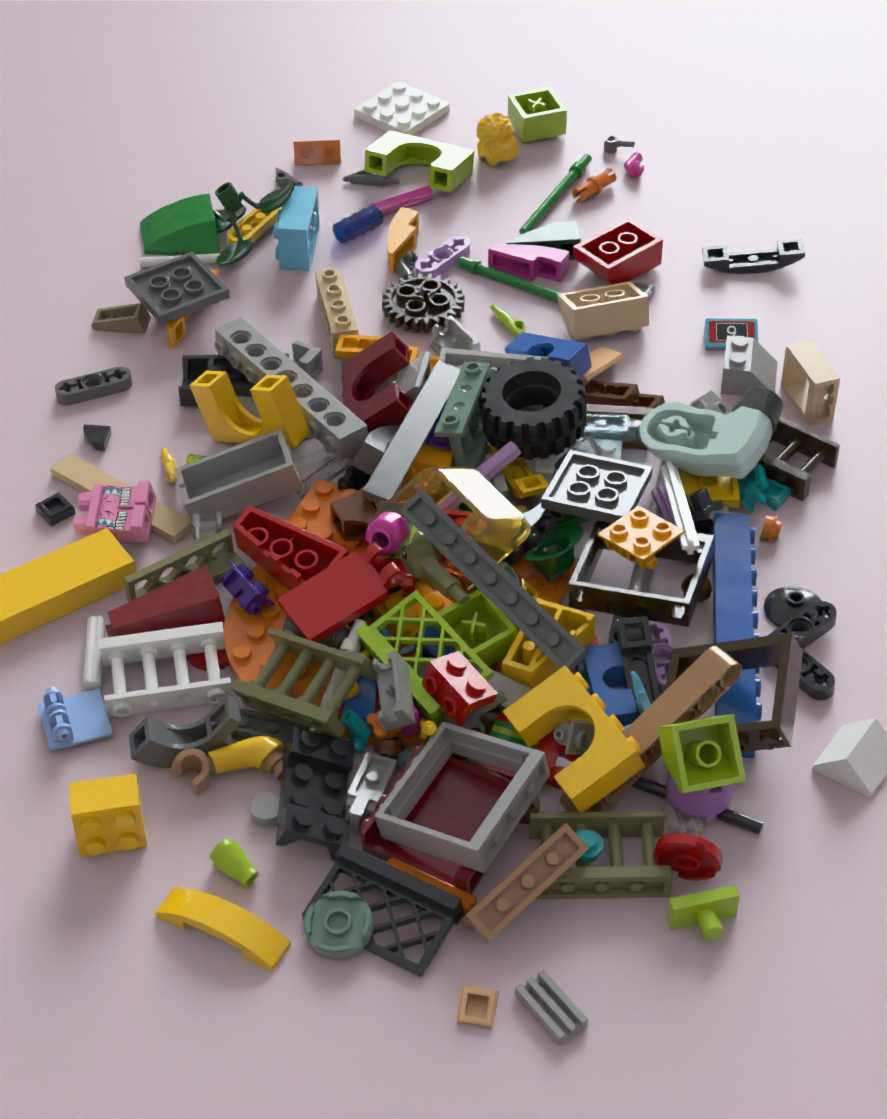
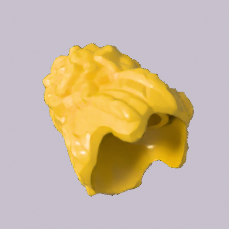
[476,112,519,166]

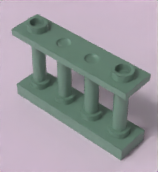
[434,362,491,485]

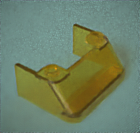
[388,467,531,590]

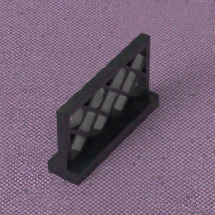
[301,843,464,977]

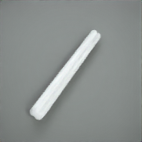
[660,461,700,555]

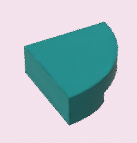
[762,478,792,511]

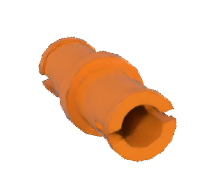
[572,168,617,203]

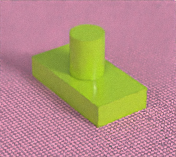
[667,885,740,941]

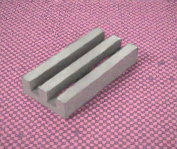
[515,970,588,1045]

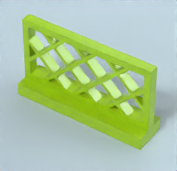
[355,590,494,727]

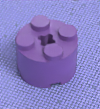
[665,770,734,821]

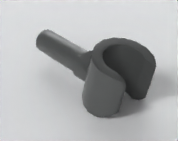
[604,135,635,153]

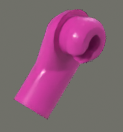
[624,152,645,178]

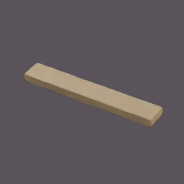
[50,453,194,544]

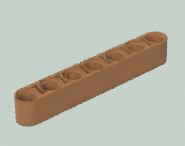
[560,646,742,812]

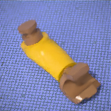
[171,736,284,795]

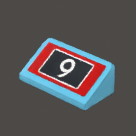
[704,318,758,350]

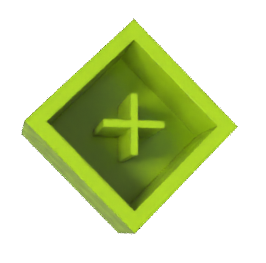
[508,87,567,142]
[432,589,518,667]

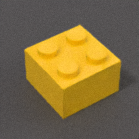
[69,773,147,857]

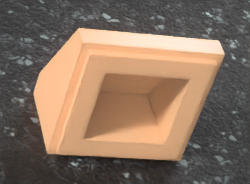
[457,985,500,1027]

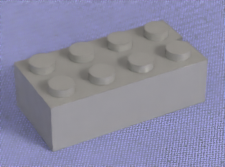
[174,429,303,529]

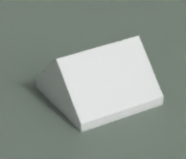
[812,718,887,799]

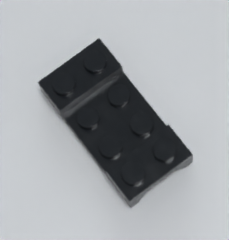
[178,353,289,406]
[275,726,354,861]

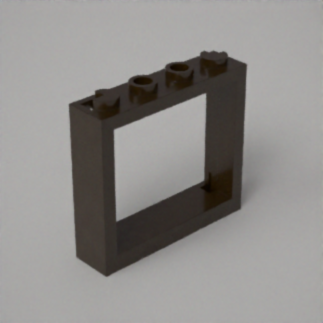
[568,520,714,627]
[665,633,803,753]

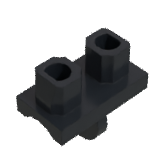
[685,488,724,534]

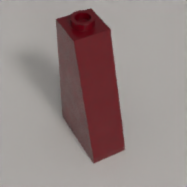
[105,566,225,637]

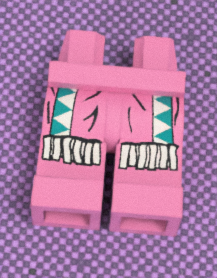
[73,481,157,543]

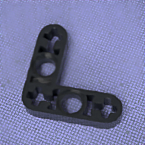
[768,601,837,701]

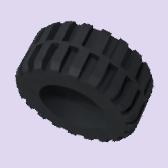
[479,357,588,460]

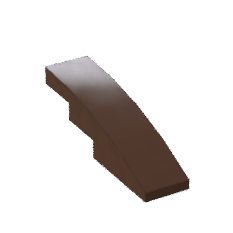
[585,380,665,409]

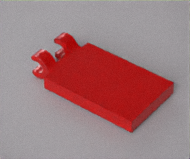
[277,542,402,643]

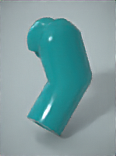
[341,710,371,754]

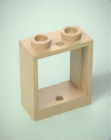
[780,339,840,426]

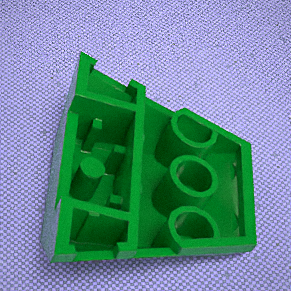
[140,193,220,256]

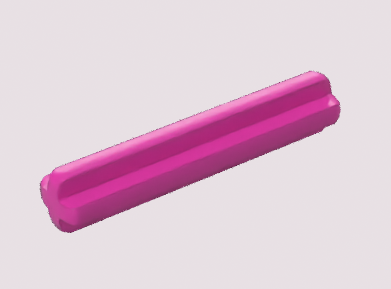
[367,186,433,219]

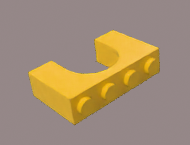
[189,370,310,449]
[503,665,645,812]

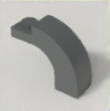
[129,694,242,768]

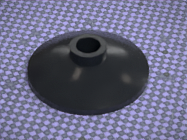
[764,586,822,631]

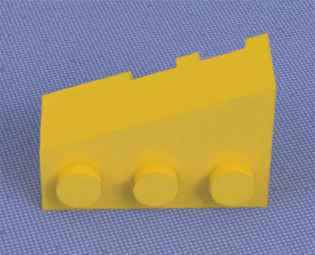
[502,598,595,689]

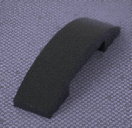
[702,238,805,274]
[616,616,661,717]

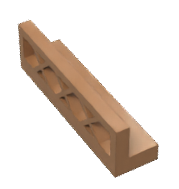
[460,823,589,943]

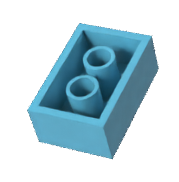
[274,186,320,271]

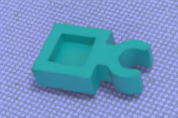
[738,463,768,513]

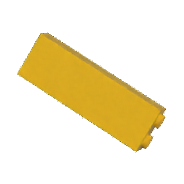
[0,528,136,645]

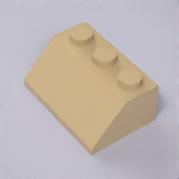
[558,282,650,341]

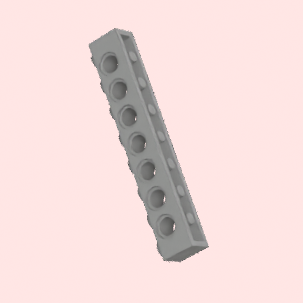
[214,317,368,460]

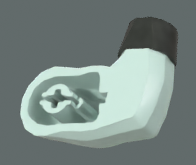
[639,386,784,479]

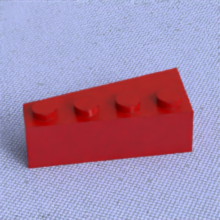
[232,505,349,590]

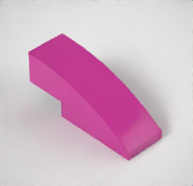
[488,245,569,283]

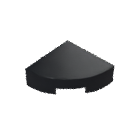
[83,424,112,451]

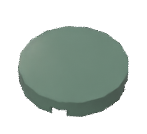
[304,890,374,959]

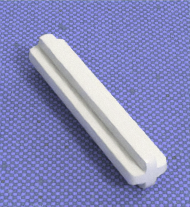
[83,615,105,690]

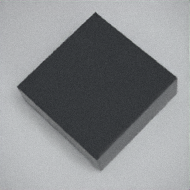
[35,492,76,527]

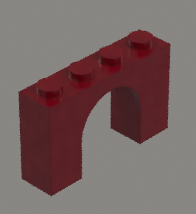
[341,331,413,432]

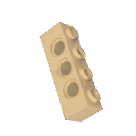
[315,268,359,358]

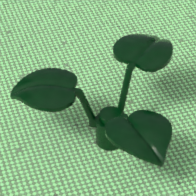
[213,180,295,267]

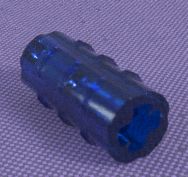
[333,205,383,244]

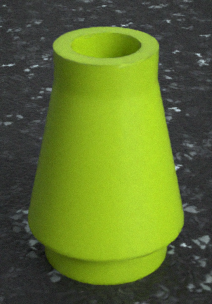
[210,838,259,888]

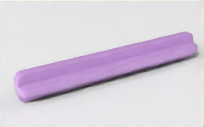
[435,441,521,510]

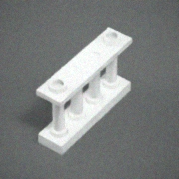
[98,622,233,718]

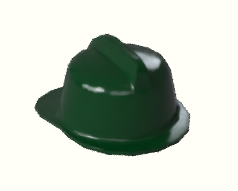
[525,524,584,582]

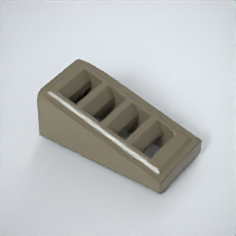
[91,303,151,333]

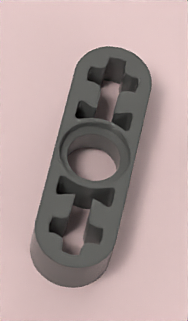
[55,367,132,405]

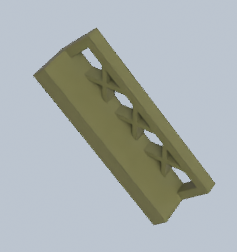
[124,529,245,602]

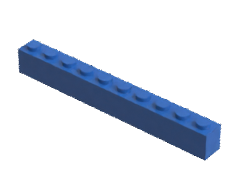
[712,513,762,758]

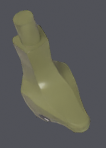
[400,531,470,605]

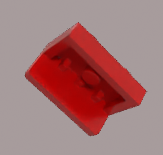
[422,651,498,726]

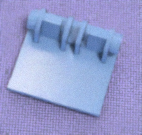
[38,687,113,752]

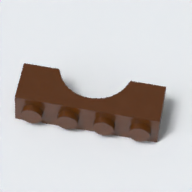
[330,491,419,595]

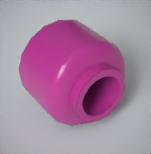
[366,512,410,556]

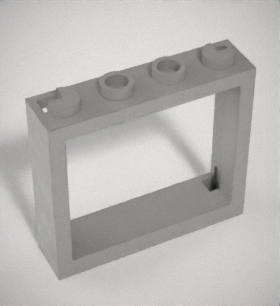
[374,722,550,873]

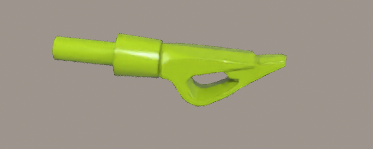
[490,304,526,338]

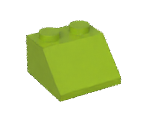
[657,714,746,794]

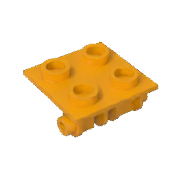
[598,506,684,570]

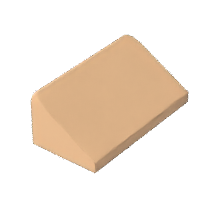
[581,347,624,383]

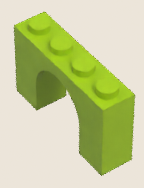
[364,130,475,193]

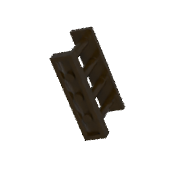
[758,418,840,502]

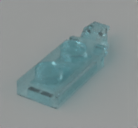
[581,413,642,441]

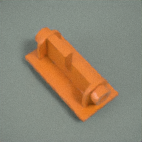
[293,140,341,165]

